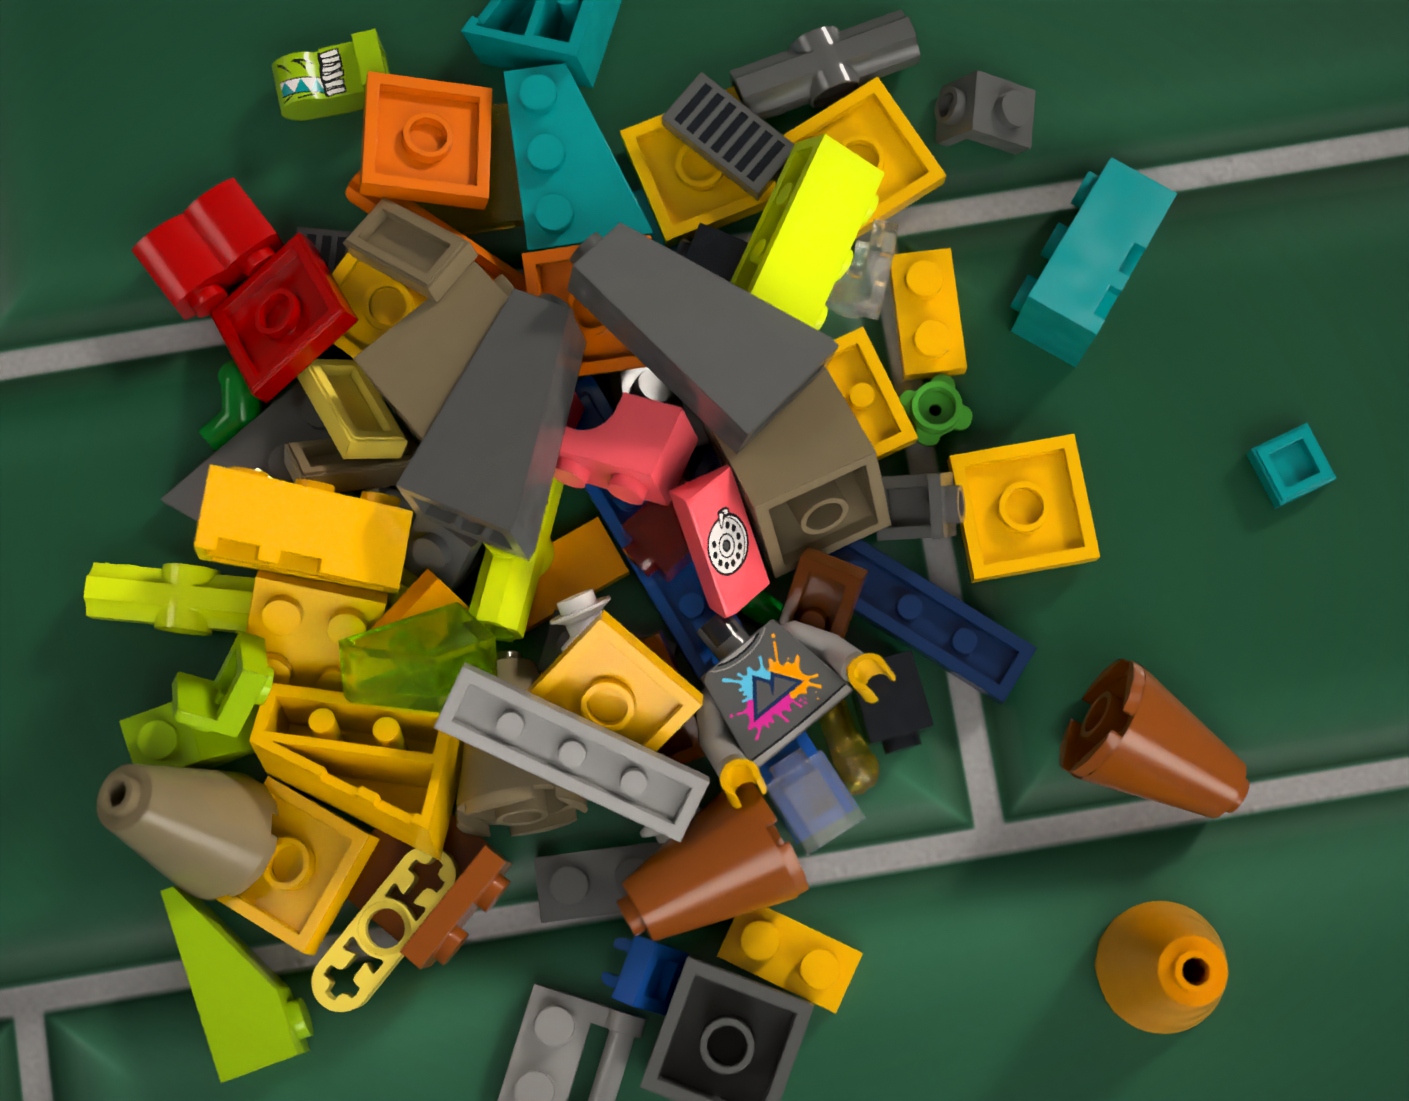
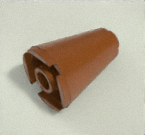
[1059,658,1249,818]
[616,782,809,942]

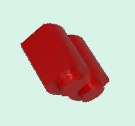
[131,177,284,320]

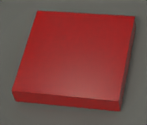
[210,232,359,404]

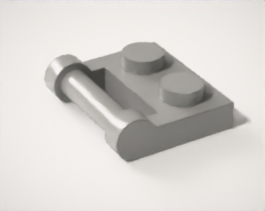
[498,983,647,1101]

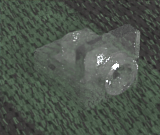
[825,219,898,320]

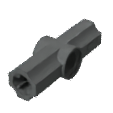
[729,9,921,120]

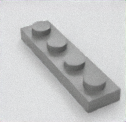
[434,662,710,842]

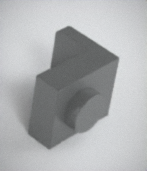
[935,70,1036,155]
[876,472,965,541]
[403,516,482,592]

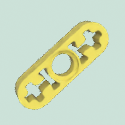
[311,848,460,1012]

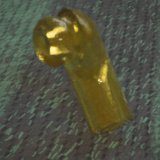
[819,699,880,795]

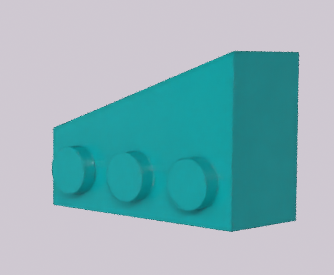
[461,0,622,88]
[503,63,654,252]
[1010,157,1177,368]

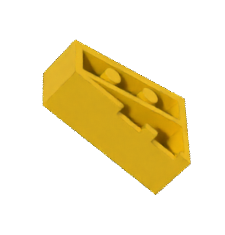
[194,464,413,594]
[249,683,464,860]

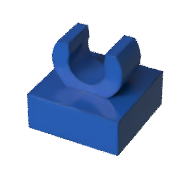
[601,935,689,1016]

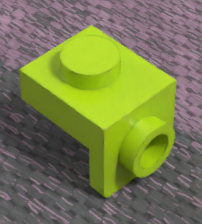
[172,631,274,738]

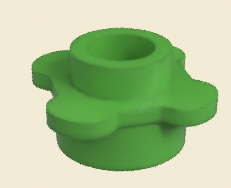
[899,374,972,447]

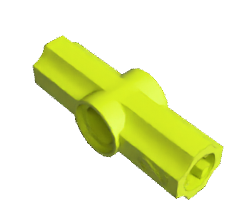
[465,477,564,643]
[83,562,255,636]

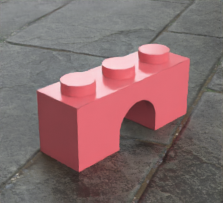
[553,391,699,506]

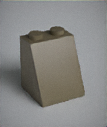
[353,261,515,444]
[701,368,891,578]

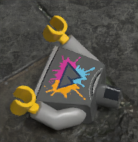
[696,614,896,808]

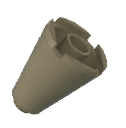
[455,651,588,837]
[97,764,278,901]

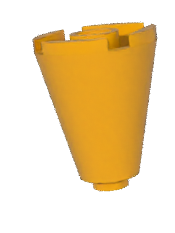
[1094,901,1228,1034]

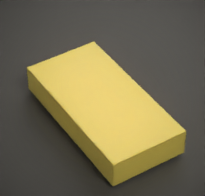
[297,359,408,459]

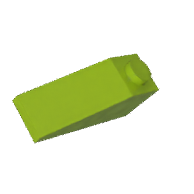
[160,886,314,1083]

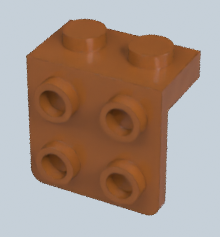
[346,814,513,969]

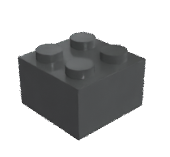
[640,956,815,1101]

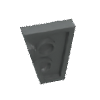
[160,381,331,523]

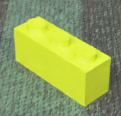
[730,134,885,331]

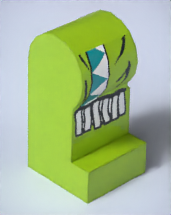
[271,29,390,121]

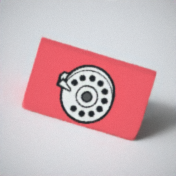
[669,465,770,618]

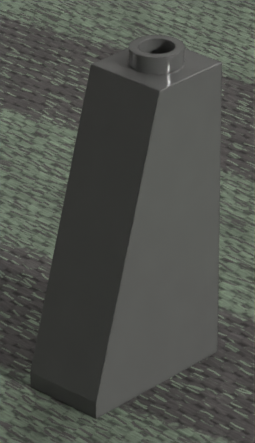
[567,222,839,454]
[396,288,587,561]

